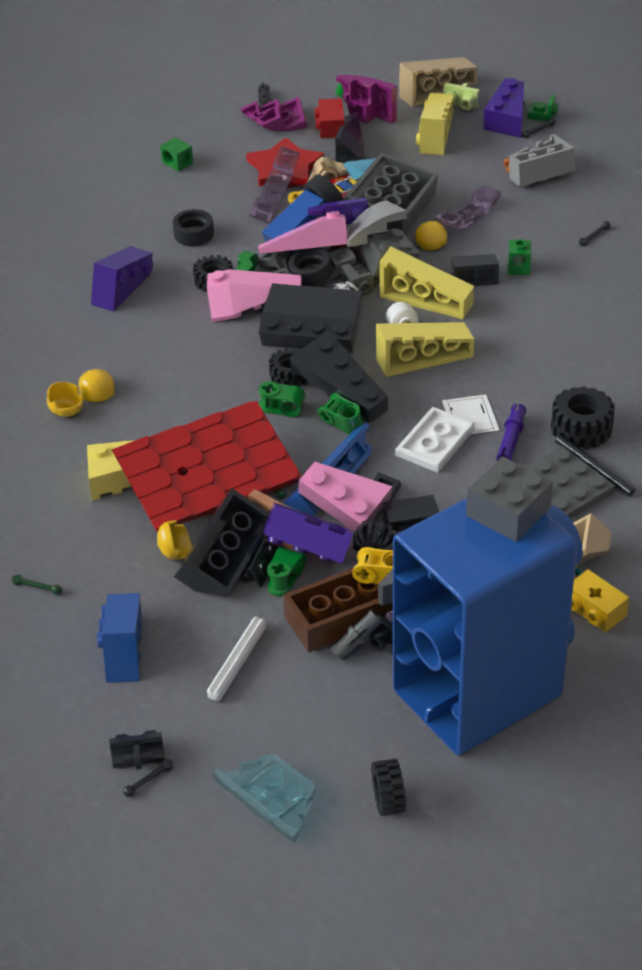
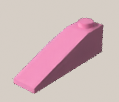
[258,211,347,254]
[207,270,302,322]

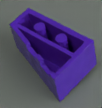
[483,78,524,138]
[91,246,153,312]
[263,502,353,564]

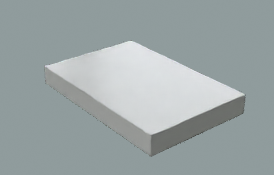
[395,407,475,473]

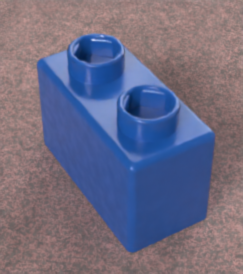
[393,498,583,756]

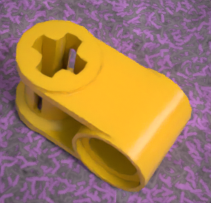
[352,547,393,584]

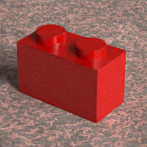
[315,98,344,138]

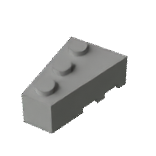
[509,134,575,187]

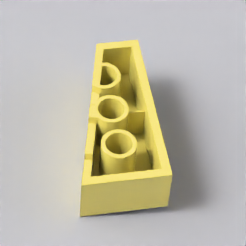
[416,93,454,155]
[380,246,474,319]
[376,322,474,377]
[87,440,135,501]

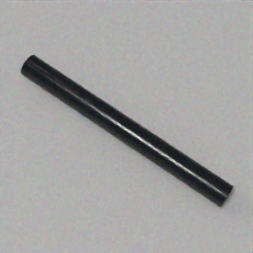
[555,435,636,497]

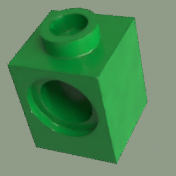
[160,137,193,172]
[508,239,531,275]

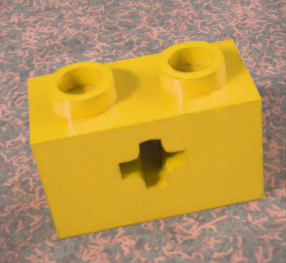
[571,569,629,633]

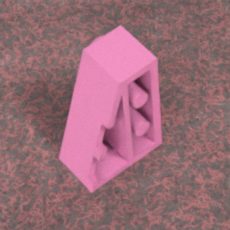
[298,462,393,532]

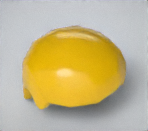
[415,221,447,251]
[78,369,115,402]
[47,382,83,417]
[157,520,192,560]

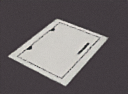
[442,395,499,434]

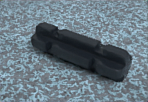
[258,83,271,106]

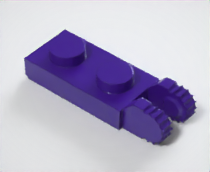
[308,198,368,224]

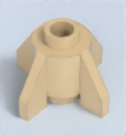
[308,157,348,181]

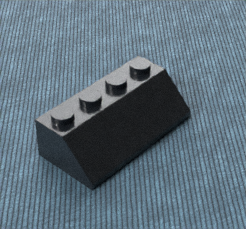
[174,488,270,596]

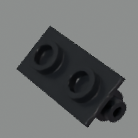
[240,535,278,588]

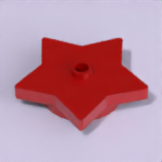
[246,138,324,188]

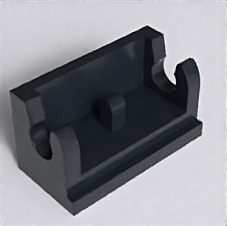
[451,254,499,286]
[383,495,439,530]

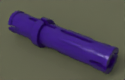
[496,404,527,461]

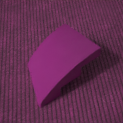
[336,75,397,124]
[240,96,308,131]

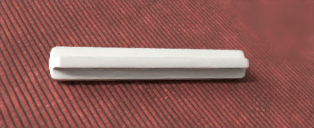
[207,617,266,702]

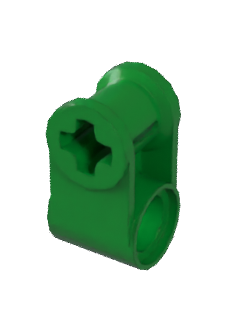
[259,381,306,417]
[317,393,364,434]
[267,547,306,596]

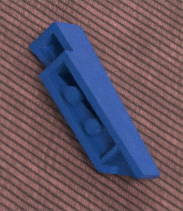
[283,423,372,515]

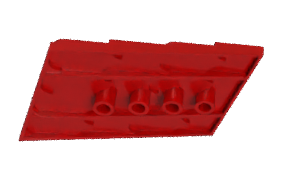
[112,401,302,533]

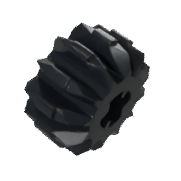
[353,519,397,559]

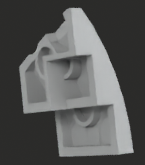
[347,200,407,247]

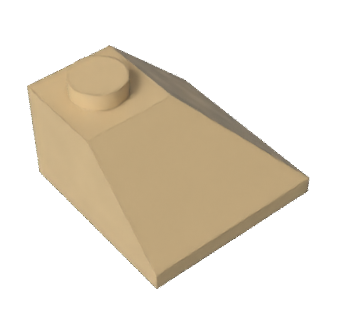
[573,513,612,564]

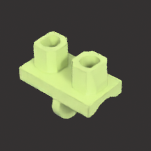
[444,83,480,111]

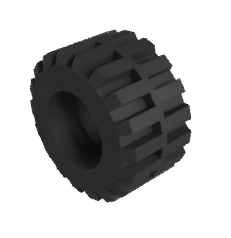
[551,386,615,449]

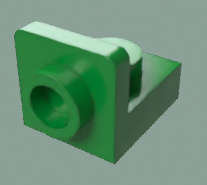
[527,95,559,122]

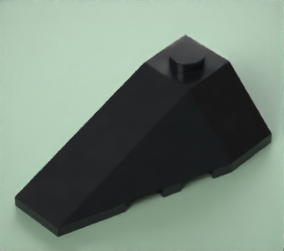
[335,112,368,164]

